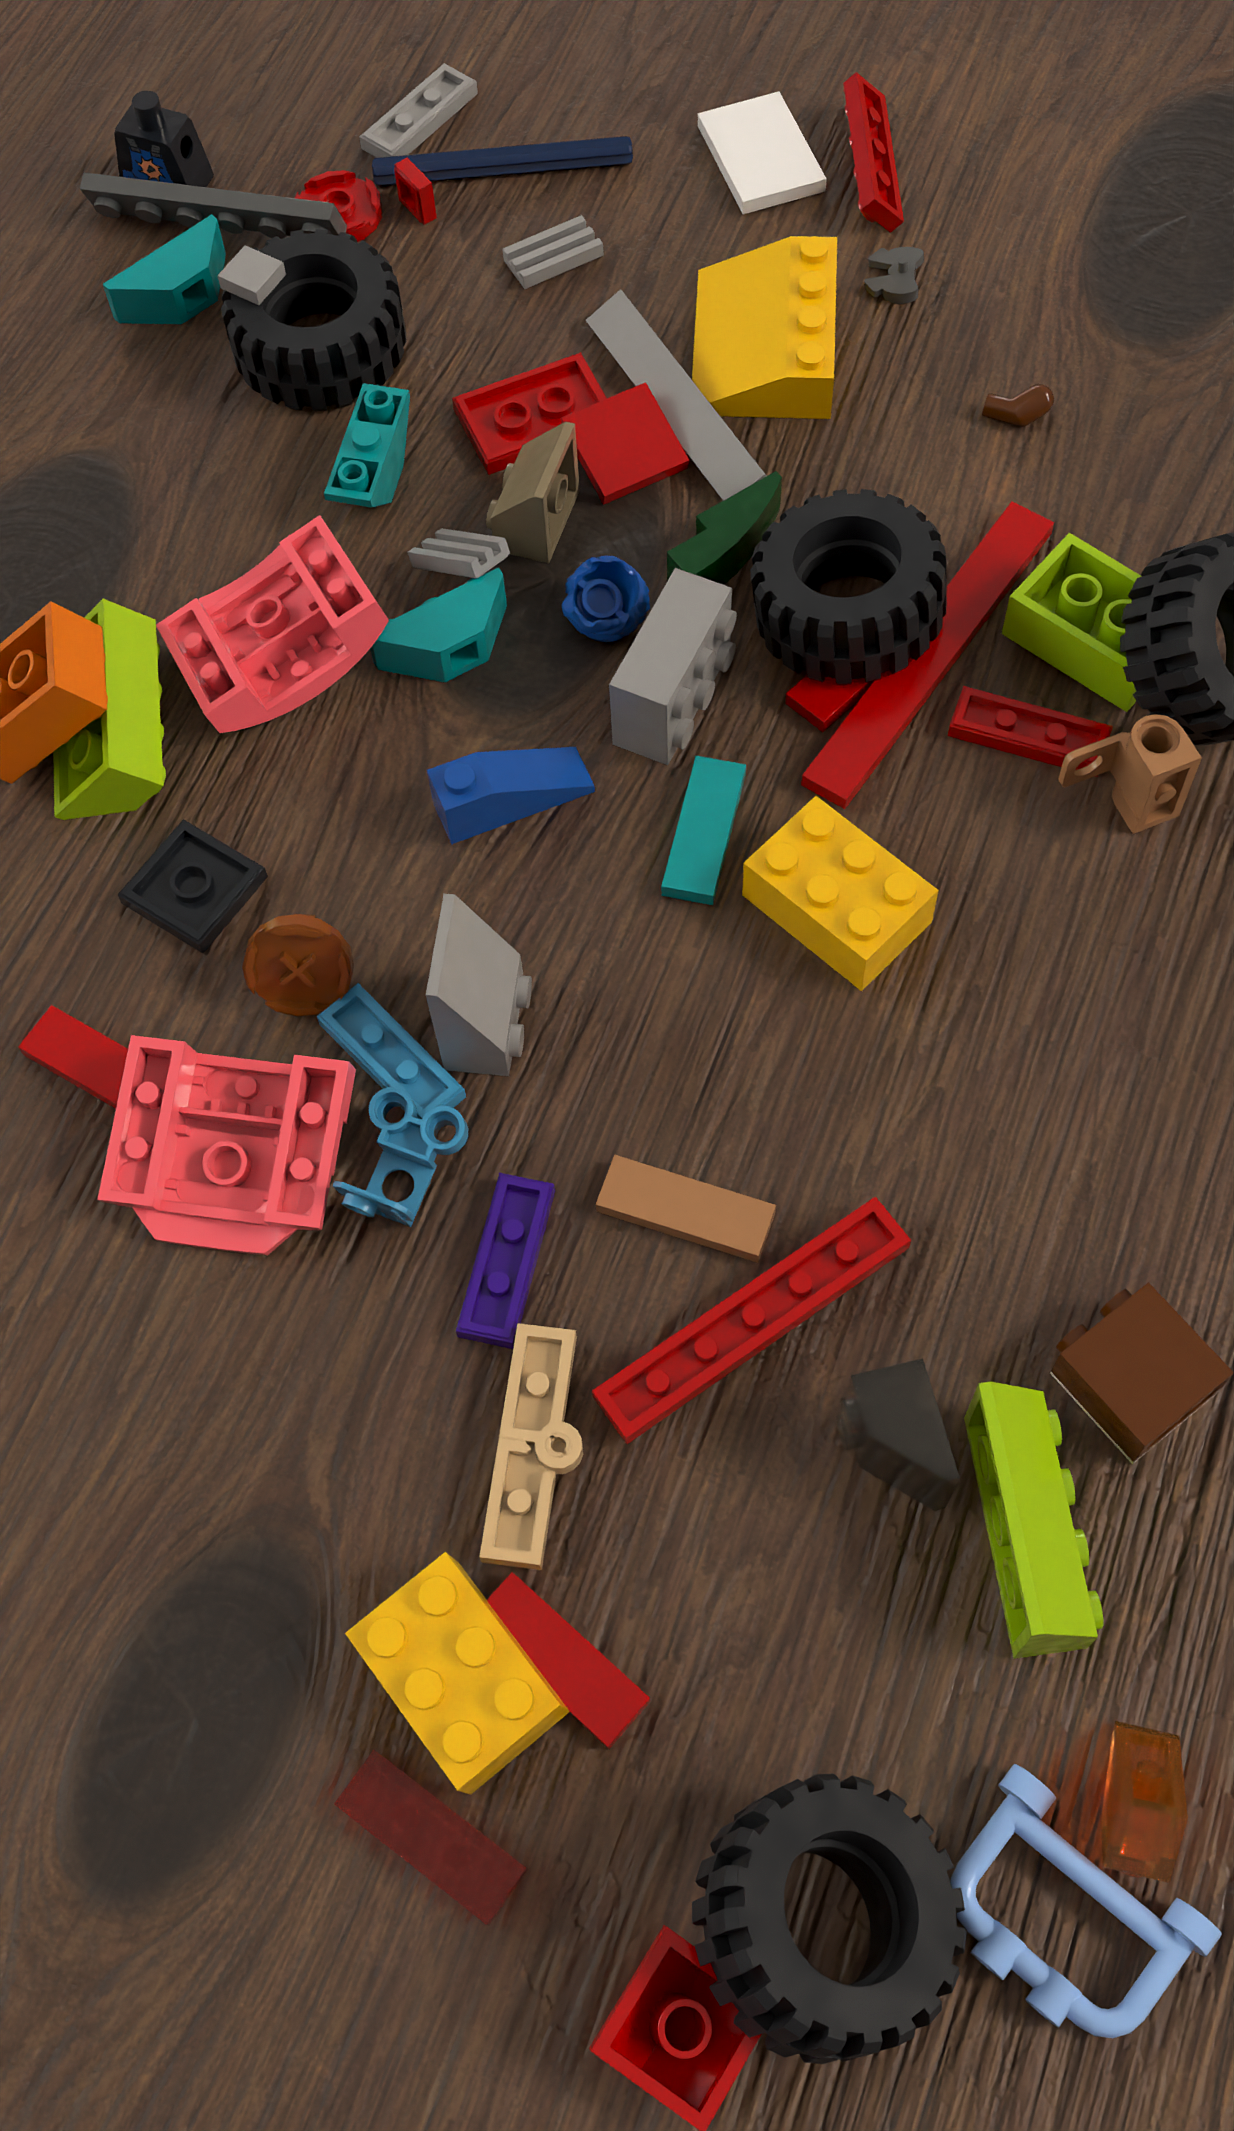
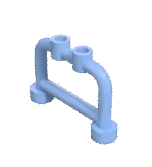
[950,1764,1222,2038]

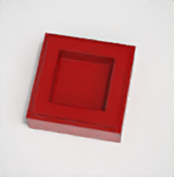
[394,157,437,225]

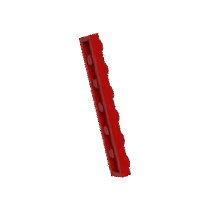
[592,1196,911,1444]

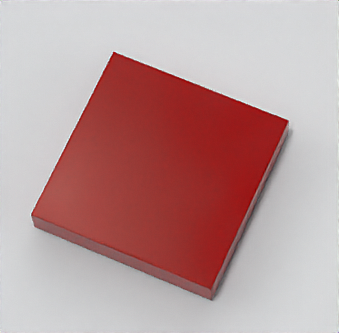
[561,382,689,505]

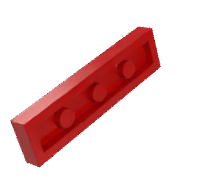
[843,72,904,233]

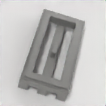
[503,215,604,289]
[407,528,510,579]

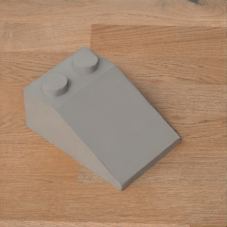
[426,894,532,1076]

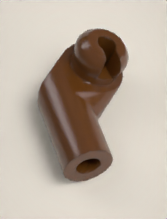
[982,384,1054,427]

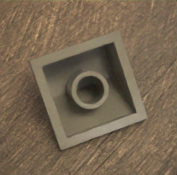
[486,422,580,564]

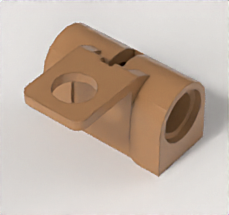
[1058,714,1202,834]

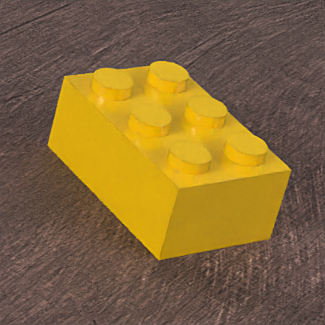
[742,796,939,991]
[345,1551,569,1795]

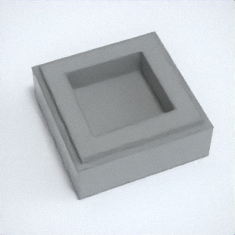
[218,245,286,305]

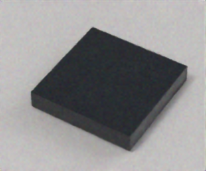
[118,819,268,953]

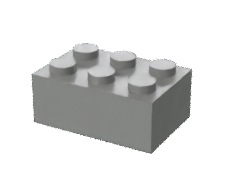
[609,568,737,765]

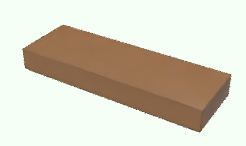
[596,1155,776,1263]

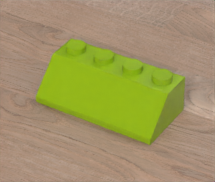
[53,599,166,820]
[964,1382,1103,1659]

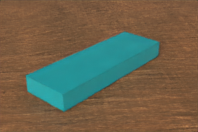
[661,756,746,905]

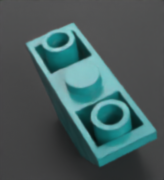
[103,214,226,324]
[324,383,410,507]
[370,568,507,682]

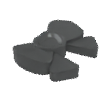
[864,247,924,304]

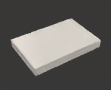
[698,91,827,214]

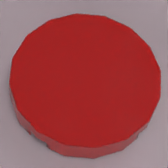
[294,170,382,242]

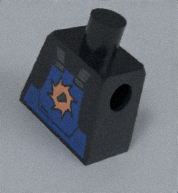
[114,90,214,187]

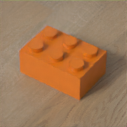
[0,601,108,784]

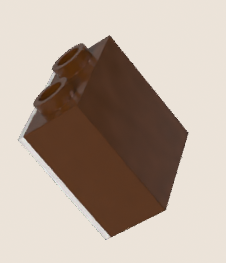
[1050,1282,1234,1464]

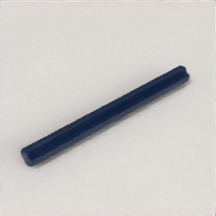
[372,136,633,186]

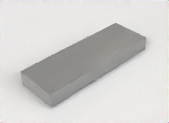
[359,63,478,158]

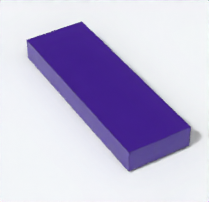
[456,1173,555,1349]

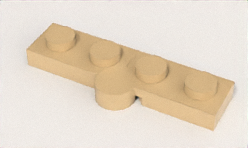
[479,1323,583,1570]

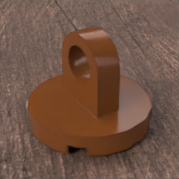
[242,914,354,1016]

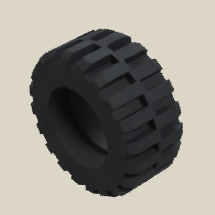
[221,229,406,411]
[750,489,947,684]
[1120,533,1234,745]
[692,1773,966,2064]

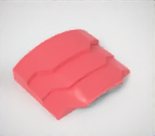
[156,515,389,733]
[97,1035,356,1256]

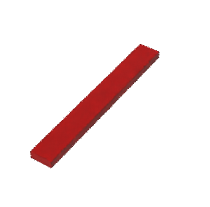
[801,501,1054,809]

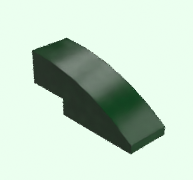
[667,471,782,585]

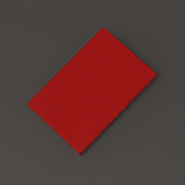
[452,352,607,475]

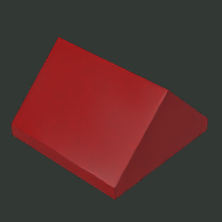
[589,1925,762,2131]

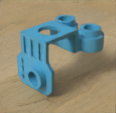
[333,1087,468,1227]

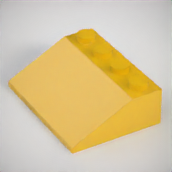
[692,236,837,419]

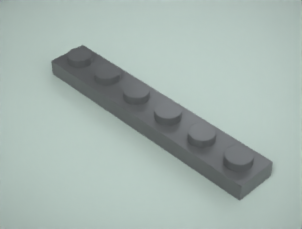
[80,172,347,239]

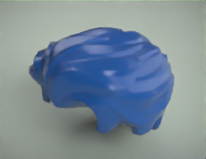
[562,556,650,642]

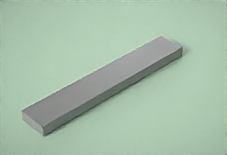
[586,289,766,501]

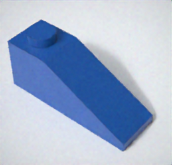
[427,747,595,844]

